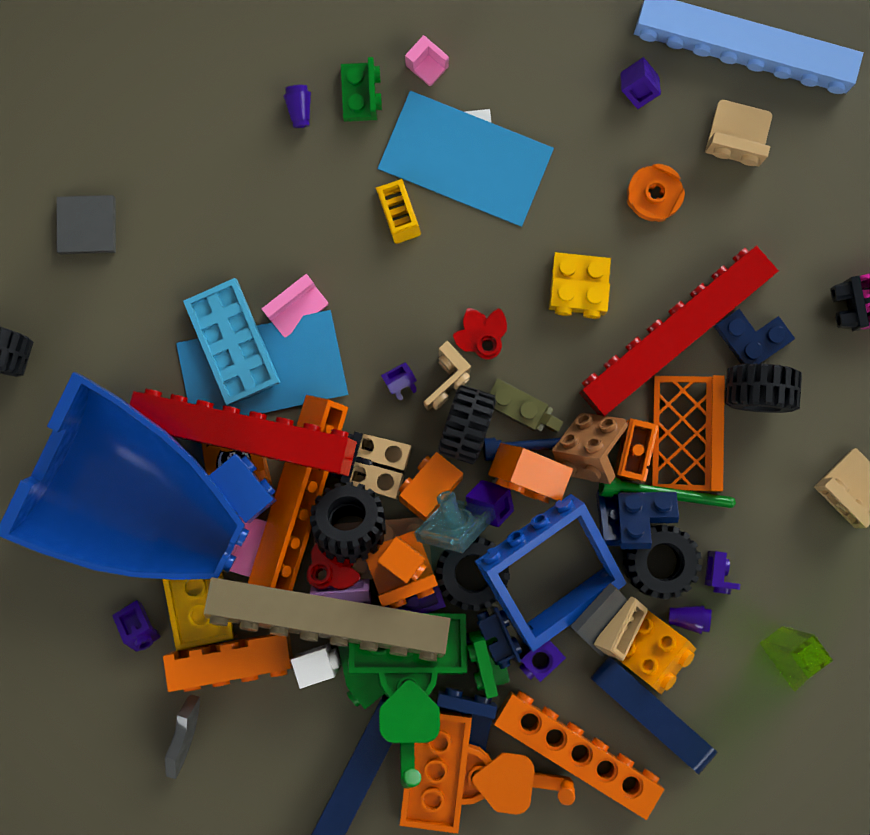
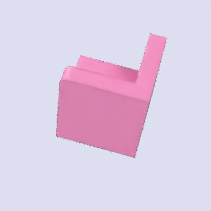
[405,35,449,86]

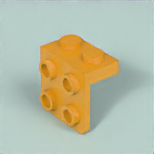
[617,610,696,695]

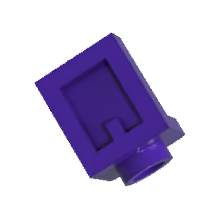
[705,551,741,594]
[112,600,161,652]

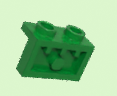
[341,57,382,122]

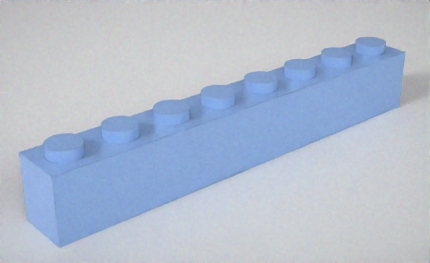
[633,0,864,94]

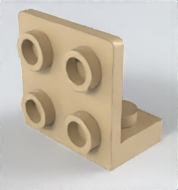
[424,341,471,411]
[814,448,870,528]

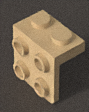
[705,100,772,167]

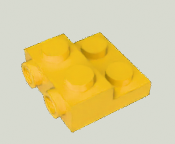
[549,252,611,319]

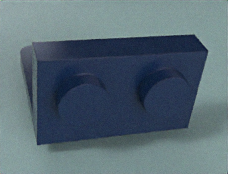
[436,687,497,751]

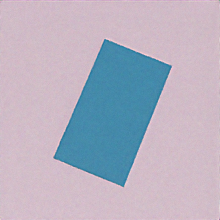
[377,91,554,227]
[176,310,349,416]

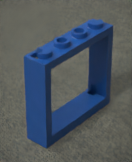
[475,494,627,652]

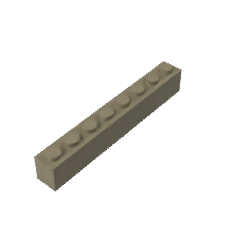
[204,577,451,661]

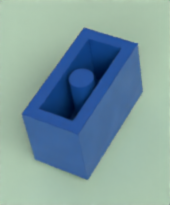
[209,454,277,523]

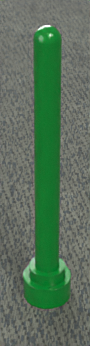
[599,477,736,508]

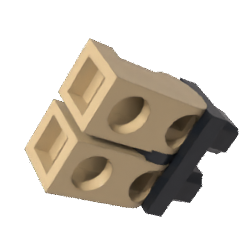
[328,431,412,500]

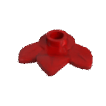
[453,308,507,360]
[307,543,361,590]

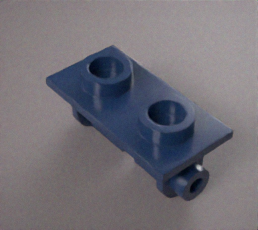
[476,606,522,669]

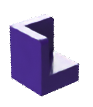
[621,57,661,109]
[465,480,514,528]

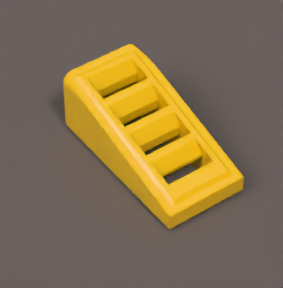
[376,179,421,244]

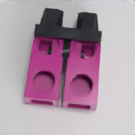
[830,274,870,332]

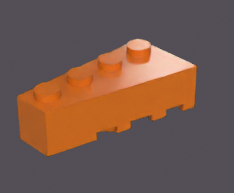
[163,632,293,692]

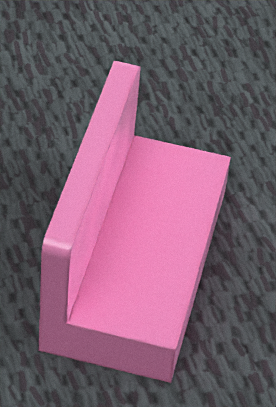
[262,274,328,337]
[230,515,267,577]

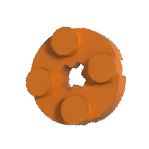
[627,164,685,222]

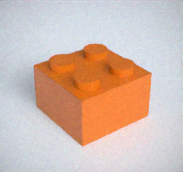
[488,443,573,504]

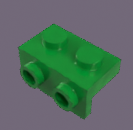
[467,630,510,699]

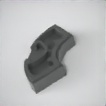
[165,694,200,779]

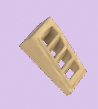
[593,597,648,661]

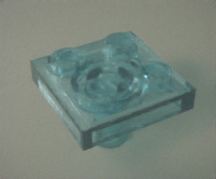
[414,491,496,553]

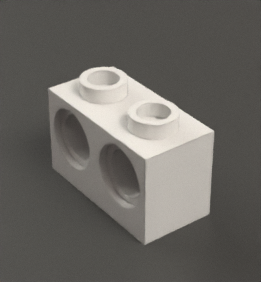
[291,643,341,689]

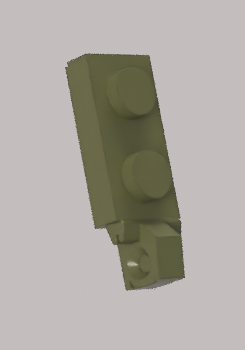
[489,378,563,433]

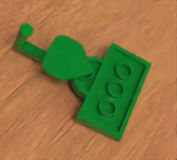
[348,613,467,789]

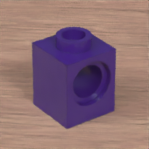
[519,640,566,682]

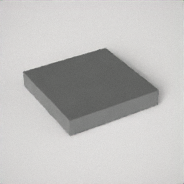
[57,195,116,254]
[571,583,628,657]

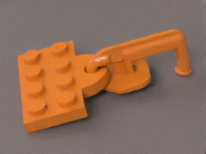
[400,710,575,834]

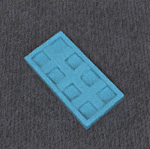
[183,278,281,406]

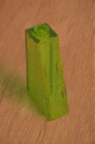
[760,626,833,691]

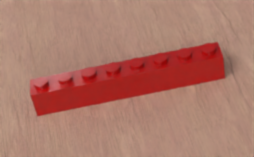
[579,245,779,417]
[130,388,357,476]

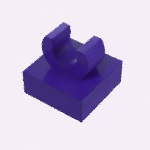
[381,362,417,400]

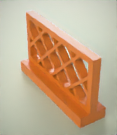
[652,375,725,492]

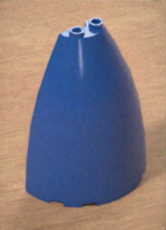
[0,372,249,580]

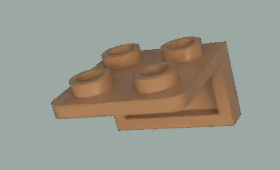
[552,413,628,484]

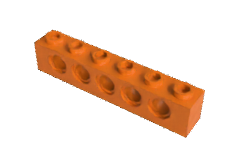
[492,690,665,820]

